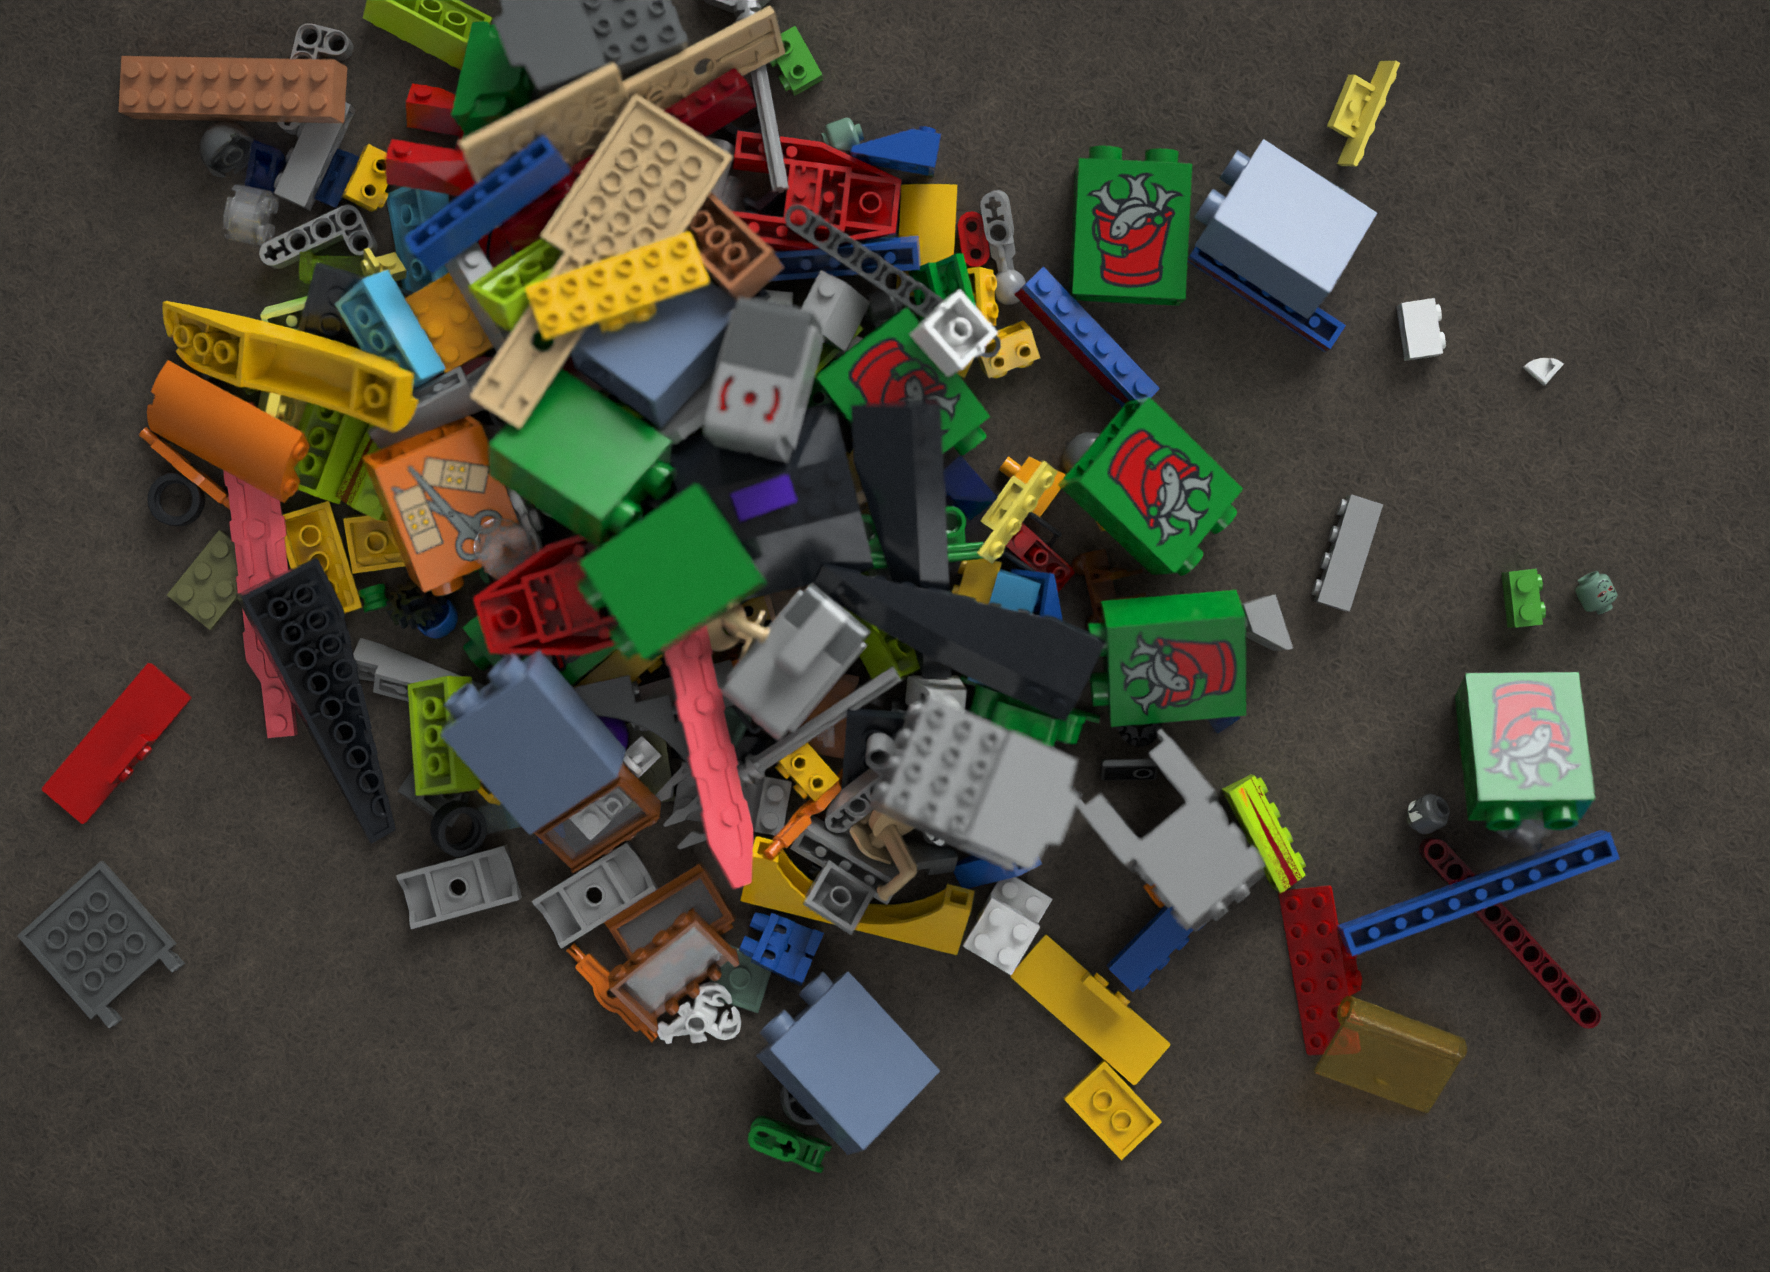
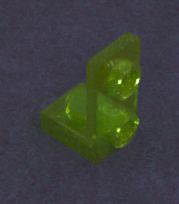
[299,252,363,284]

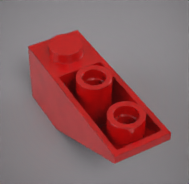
[990,523,1075,592]

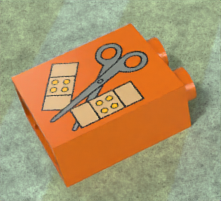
[362,416,528,596]

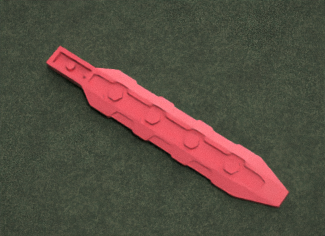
[223,402,298,738]
[664,625,753,889]

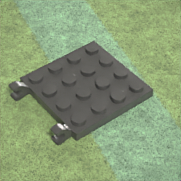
[17,861,185,1028]

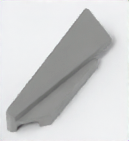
[368,361,491,448]
[652,370,716,445]
[353,638,485,702]

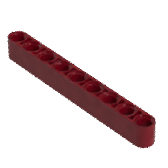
[1419,837,1601,1029]

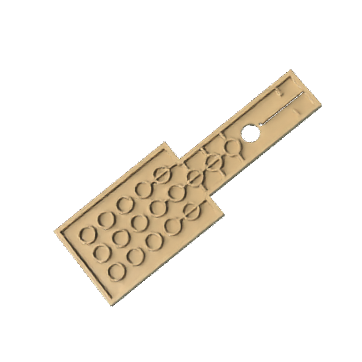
[459,6,785,229]
[470,93,733,430]

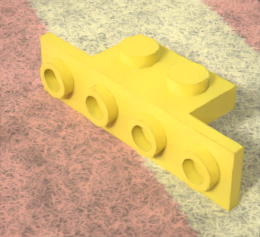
[1327,61,1400,166]
[978,460,1058,564]

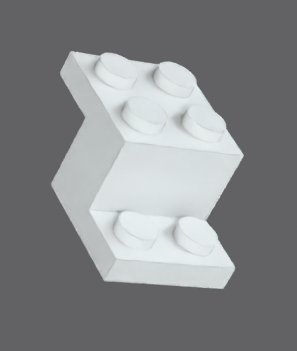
[963,877,1053,975]

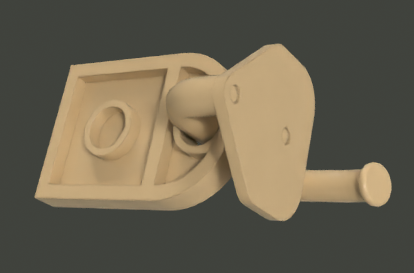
[707,603,769,661]
[850,810,917,901]

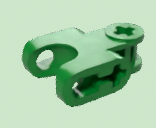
[748,1116,832,1173]

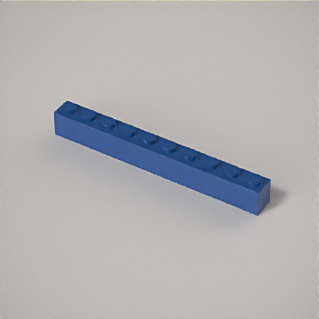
[1337,830,1620,956]

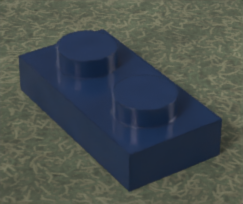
[314,148,359,208]

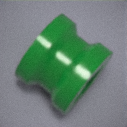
[358,583,390,613]

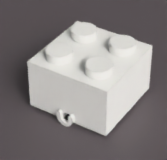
[909,290,998,377]

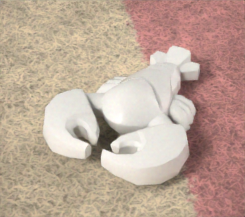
[507,487,544,553]
[657,982,741,1044]

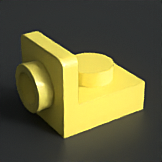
[361,248,406,281]

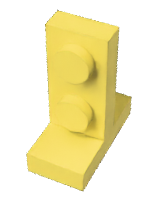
[258,391,307,428]

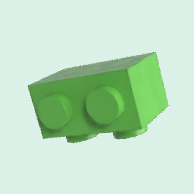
[769,26,823,96]
[1502,569,1546,628]

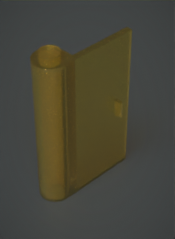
[1314,996,1467,1113]

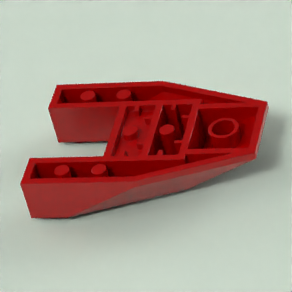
[385,83,476,196]
[732,131,902,251]
[473,533,619,655]

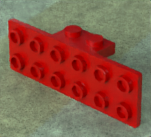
[42,663,192,824]
[1279,885,1362,1055]

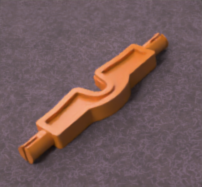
[139,427,230,510]
[764,768,843,860]
[566,943,658,1042]

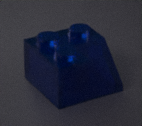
[944,455,998,520]

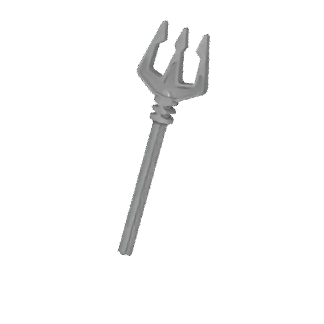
[704,0,789,193]
[655,667,902,849]

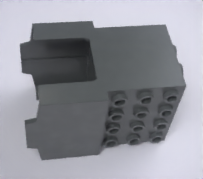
[493,0,690,109]

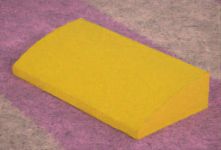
[896,184,957,297]
[283,501,363,614]
[343,514,405,574]

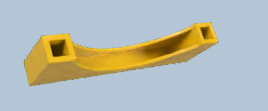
[740,836,975,955]

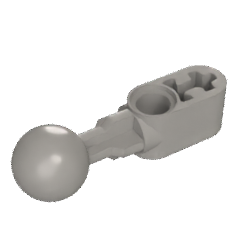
[980,190,1026,305]

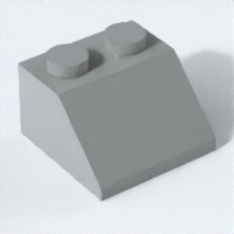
[801,271,870,353]
[1241,594,1293,651]
[803,861,876,935]

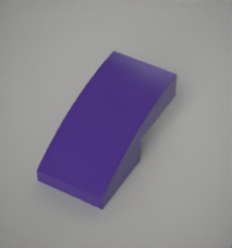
[729,474,797,522]

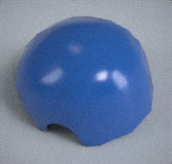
[417,599,458,639]

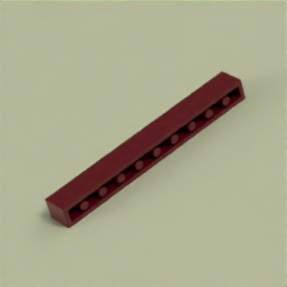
[498,67,757,253]

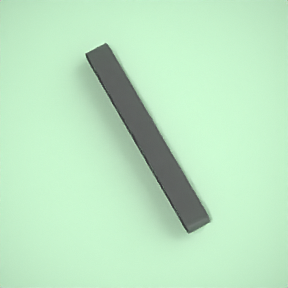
[785,205,1001,358]

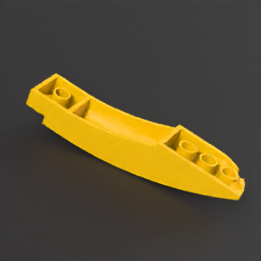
[163,301,418,432]

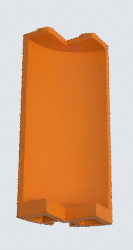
[147,360,310,503]

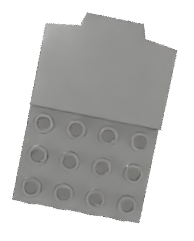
[869,696,1079,870]
[1076,729,1265,932]

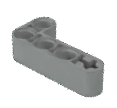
[277,23,354,135]
[259,205,377,269]
[825,733,894,833]

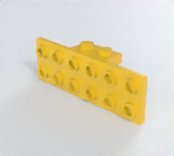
[526,232,709,340]
[1010,935,1170,1085]

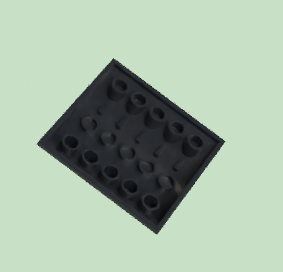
[670,402,874,601]

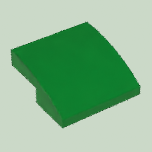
[909,253,976,322]

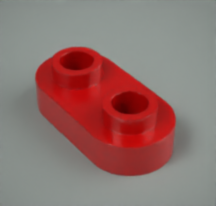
[958,211,990,268]

